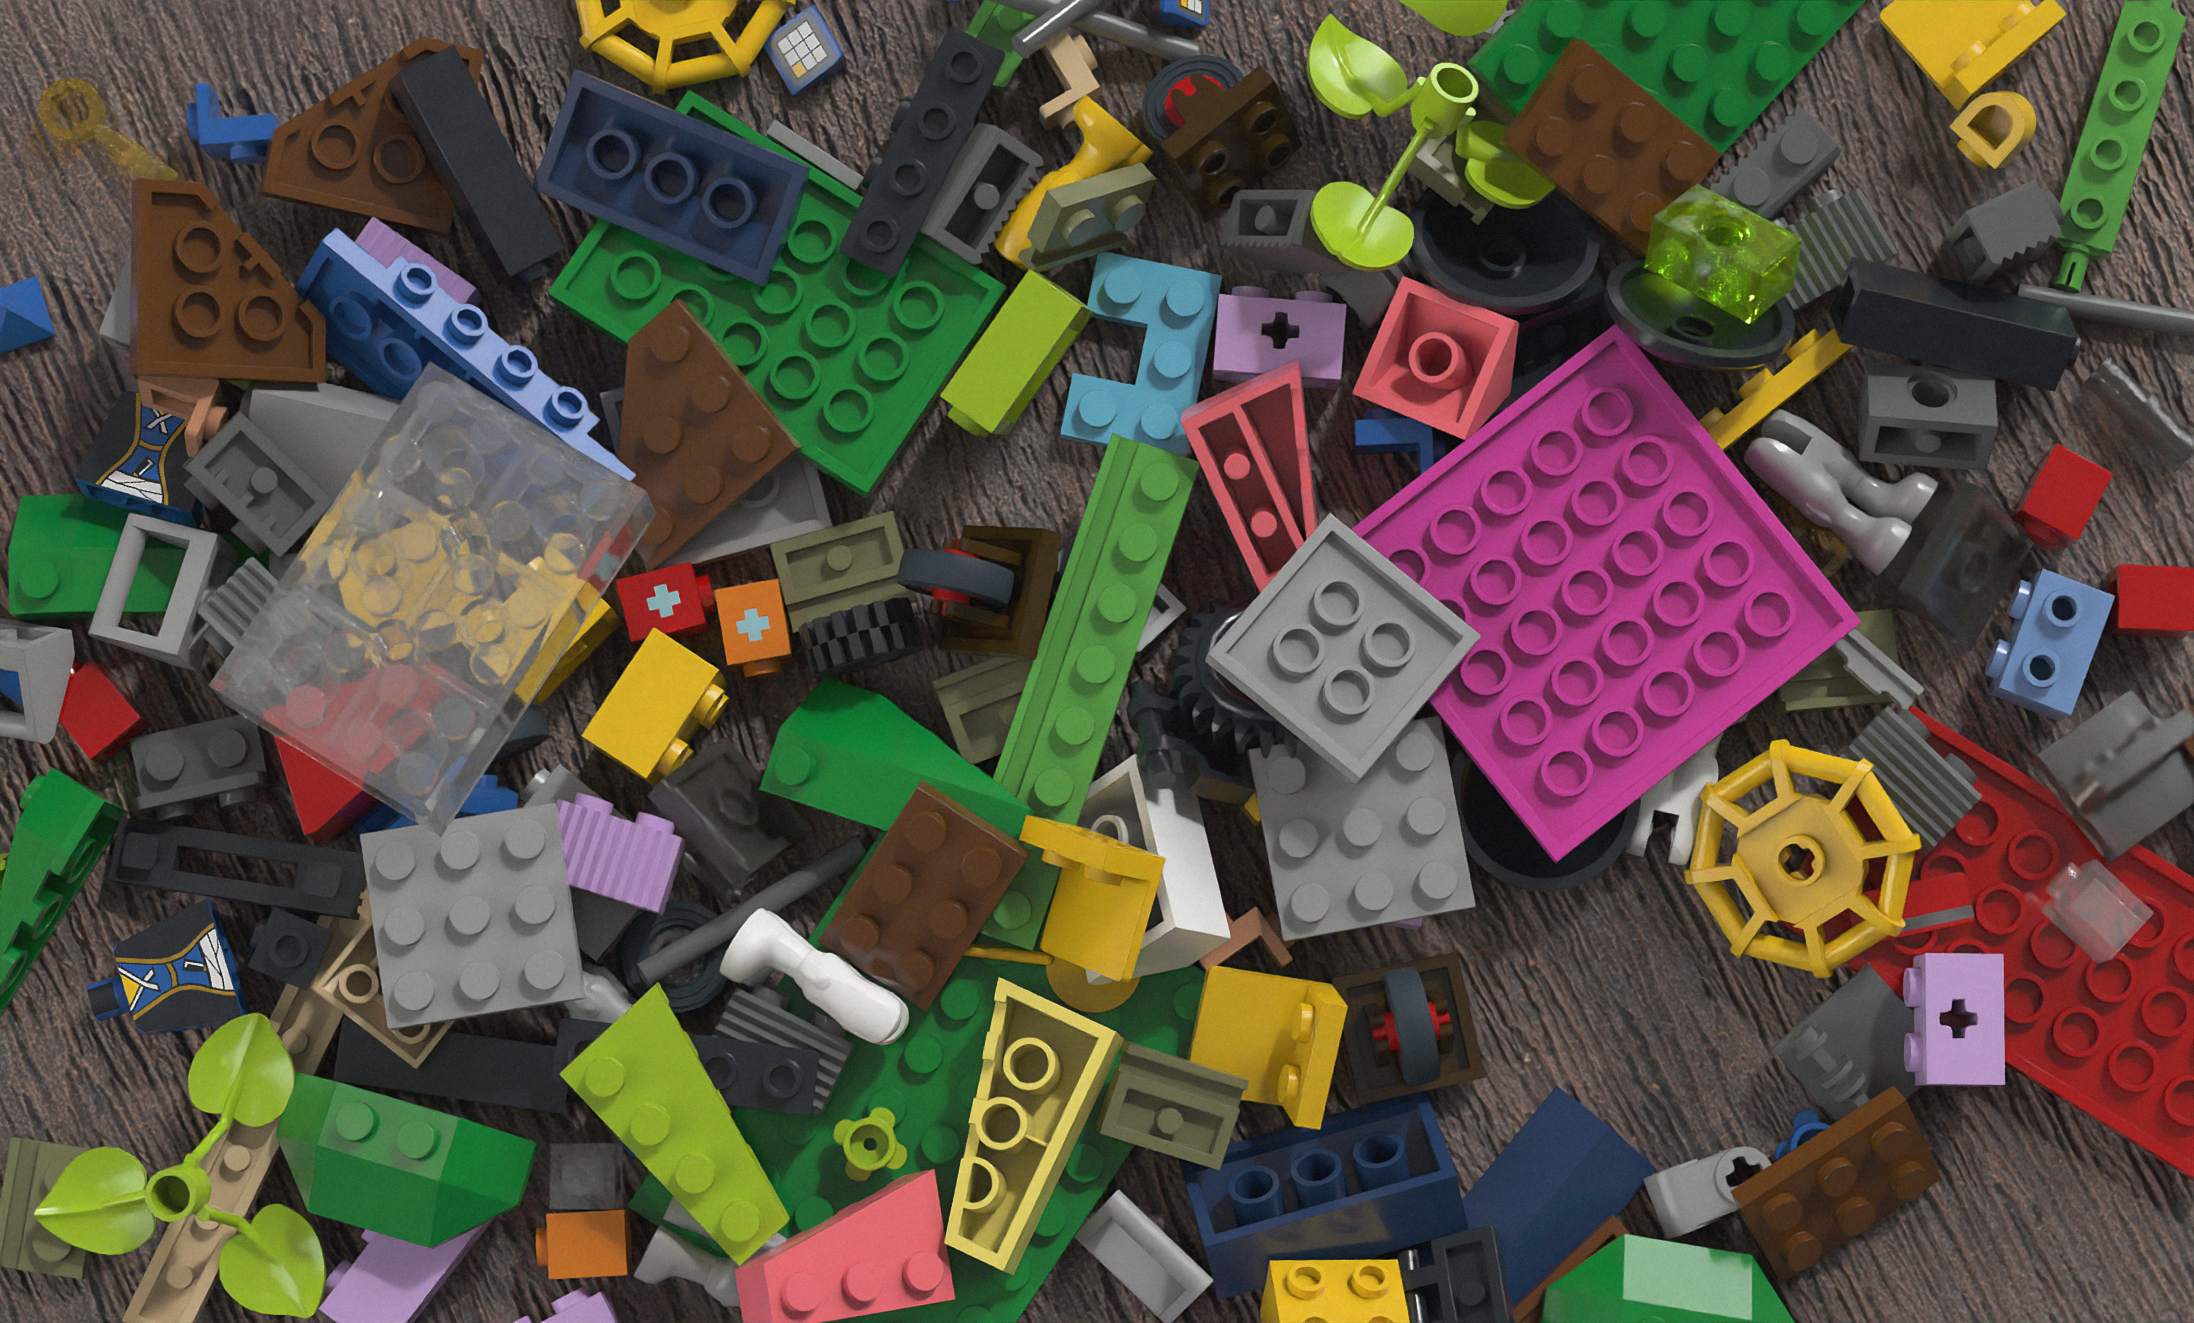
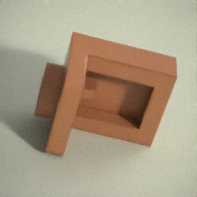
[137,376,230,457]
[1196,907,1295,973]

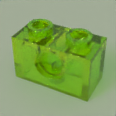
[1644,183,1803,324]

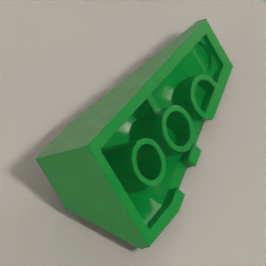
[8,494,270,623]
[759,677,1035,845]
[0,767,129,1018]

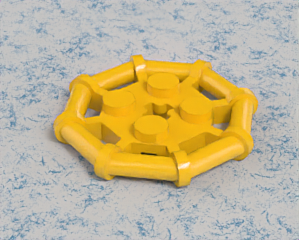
[575,0,796,96]
[1684,739,1922,979]

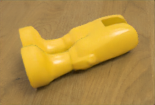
[993,94,1154,272]

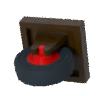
[1142,54,1303,223]
[897,525,1063,660]
[1330,951,1485,1106]

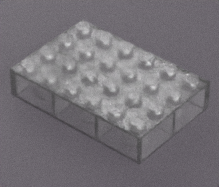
[209,361,657,838]

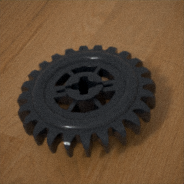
[1171,586,1298,759]

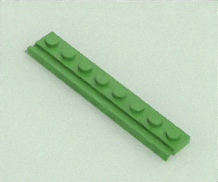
[979,432,1201,951]

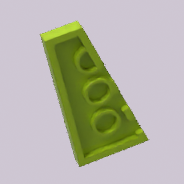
[560,982,790,1267]

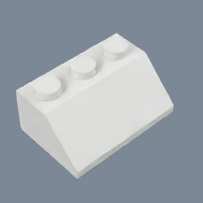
[1077,754,1231,985]

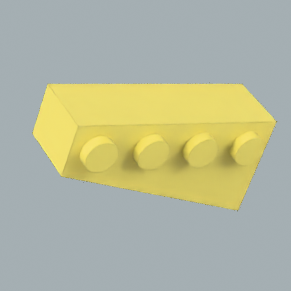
[944,977,1124,1275]

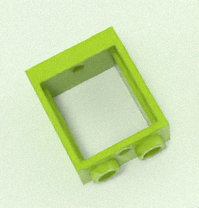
[940,269,1095,438]

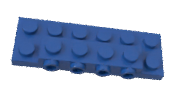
[294,227,636,556]

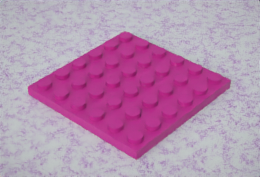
[1351,324,1862,864]

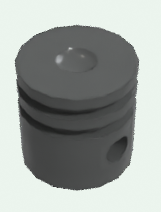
[1317,254,1425,333]

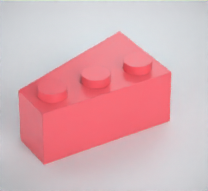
[1180,358,1317,593]
[735,1169,955,1323]

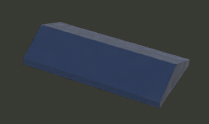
[532,70,811,287]
[1419,1086,1656,1321]

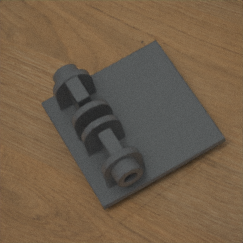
[1771,963,1921,1121]

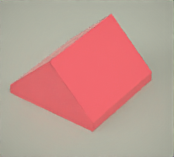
[1352,276,1519,440]

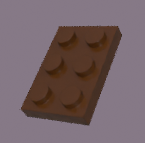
[1499,38,1722,257]
[817,780,1031,1011]
[1730,1085,1942,1284]

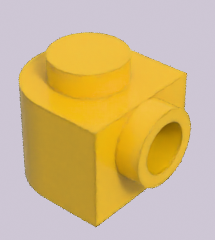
[1949,91,2036,169]

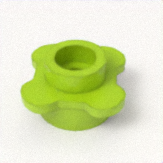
[833,1107,907,1181]

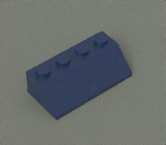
[1178,1091,1468,1300]

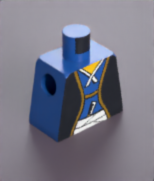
[75,391,205,529]
[87,899,251,1035]

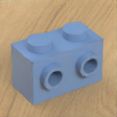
[1985,569,2115,721]

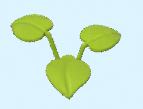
[1307,14,1556,272]
[34,1013,326,1319]

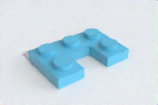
[1060,252,1222,457]

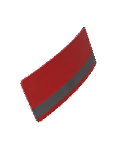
[1848,872,1975,942]

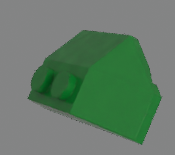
[276,1072,539,1249]
[1539,1234,1795,1323]

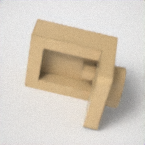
[1039,29,1100,131]

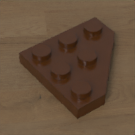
[259,36,485,237]
[129,178,326,385]
[612,299,803,570]

